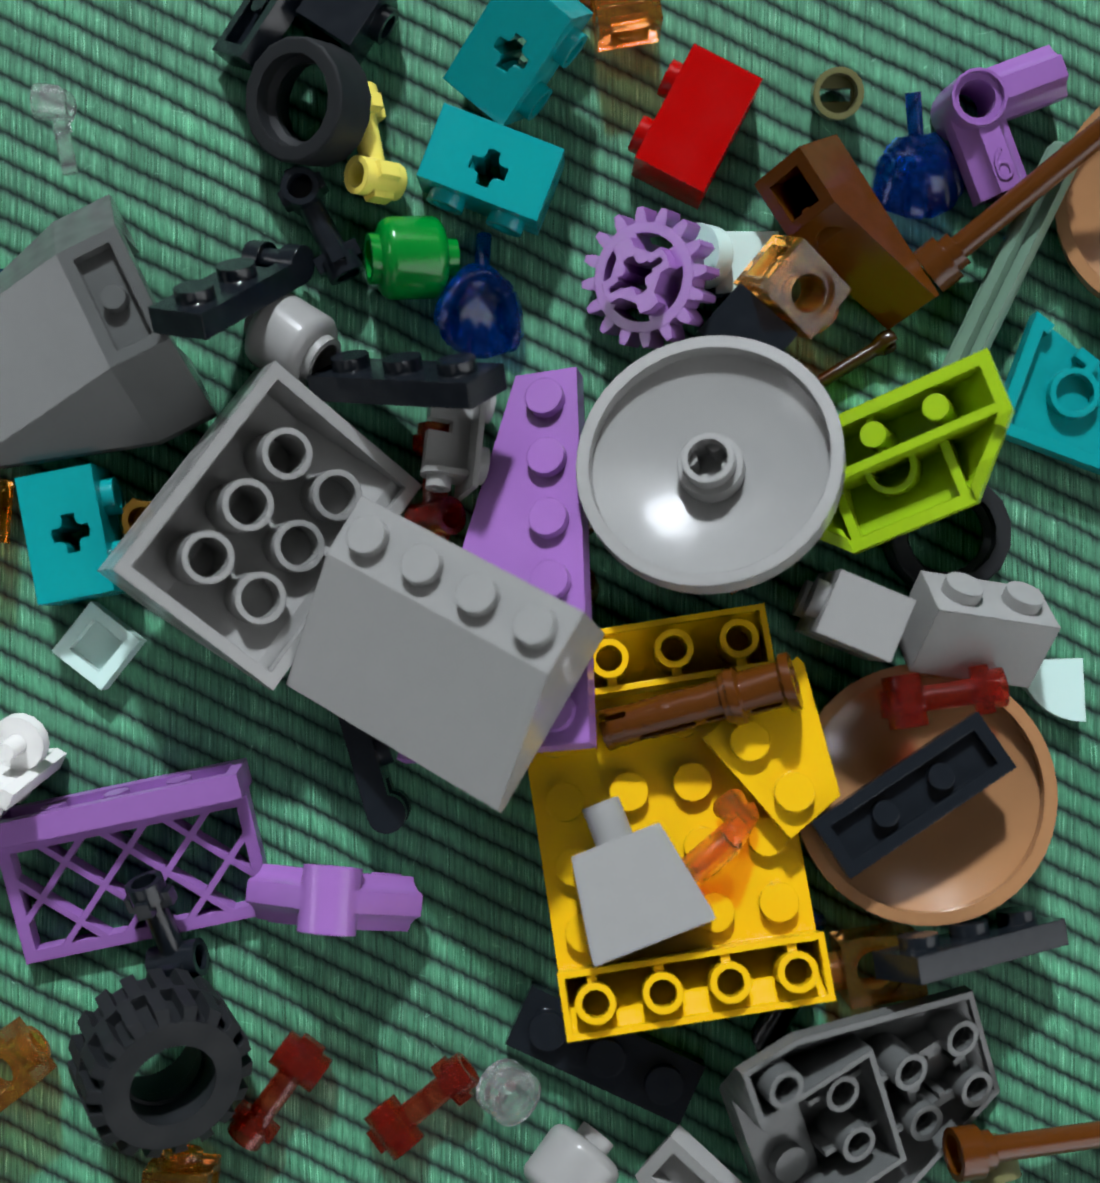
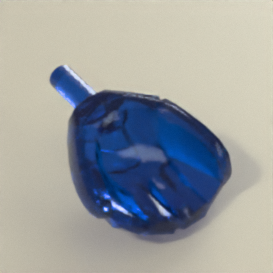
[871,91,965,220]
[434,232,524,359]

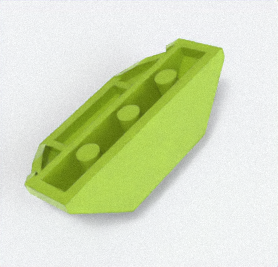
[820,348,1015,554]

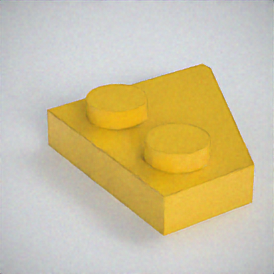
[702,656,841,839]

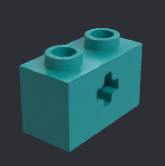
[443,0,593,126]
[416,103,565,237]
[14,463,126,606]

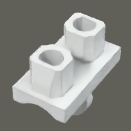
[0,713,67,818]

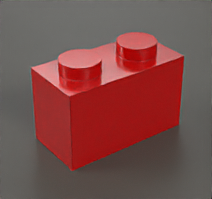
[628,43,763,210]

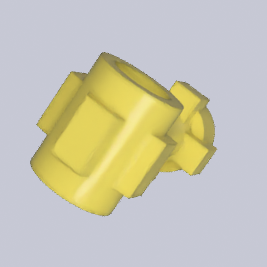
[344,81,407,205]

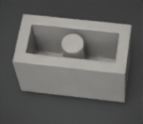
[792,569,916,663]
[898,570,1061,688]

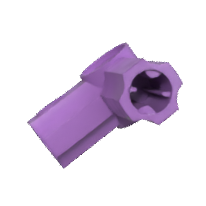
[930,45,1069,207]
[245,863,423,936]

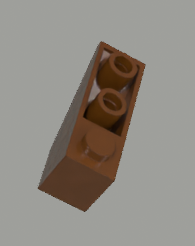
[754,134,940,329]

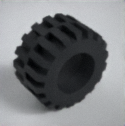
[68,968,253,1158]

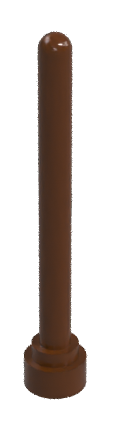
[913,116,1100,292]
[942,1121,1100,1183]

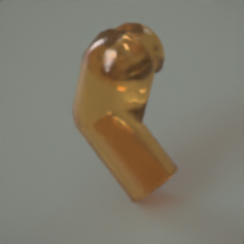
[682,788,759,884]

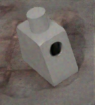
[571,796,716,967]

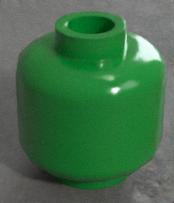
[364,216,460,300]

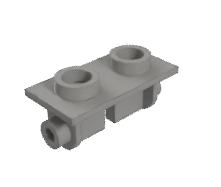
[420,362,496,502]

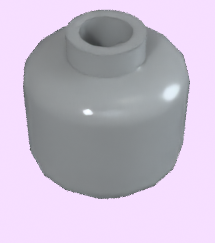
[244,293,341,386]
[524,1121,619,1183]

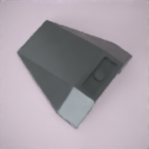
[0,194,218,469]
[719,985,1000,1183]

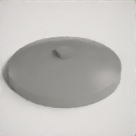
[576,335,846,594]

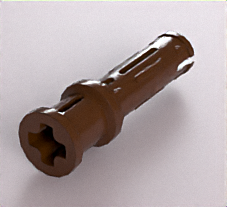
[598,652,804,750]

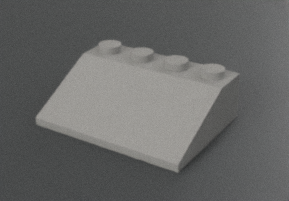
[97,361,422,691]
[286,496,605,813]

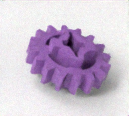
[582,206,720,350]

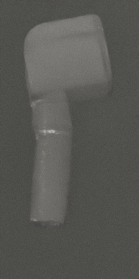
[30,83,78,176]

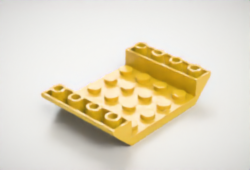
[528,603,836,1043]

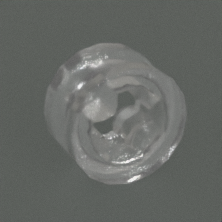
[476,1058,541,1127]

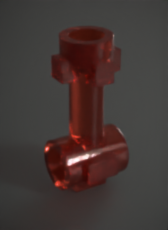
[404,421,466,541]
[877,664,1009,731]
[227,1030,333,1152]
[363,1052,481,1161]

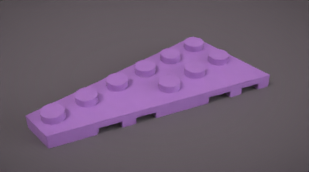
[397,367,597,764]

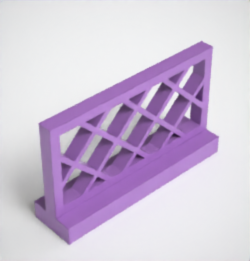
[0,757,267,965]

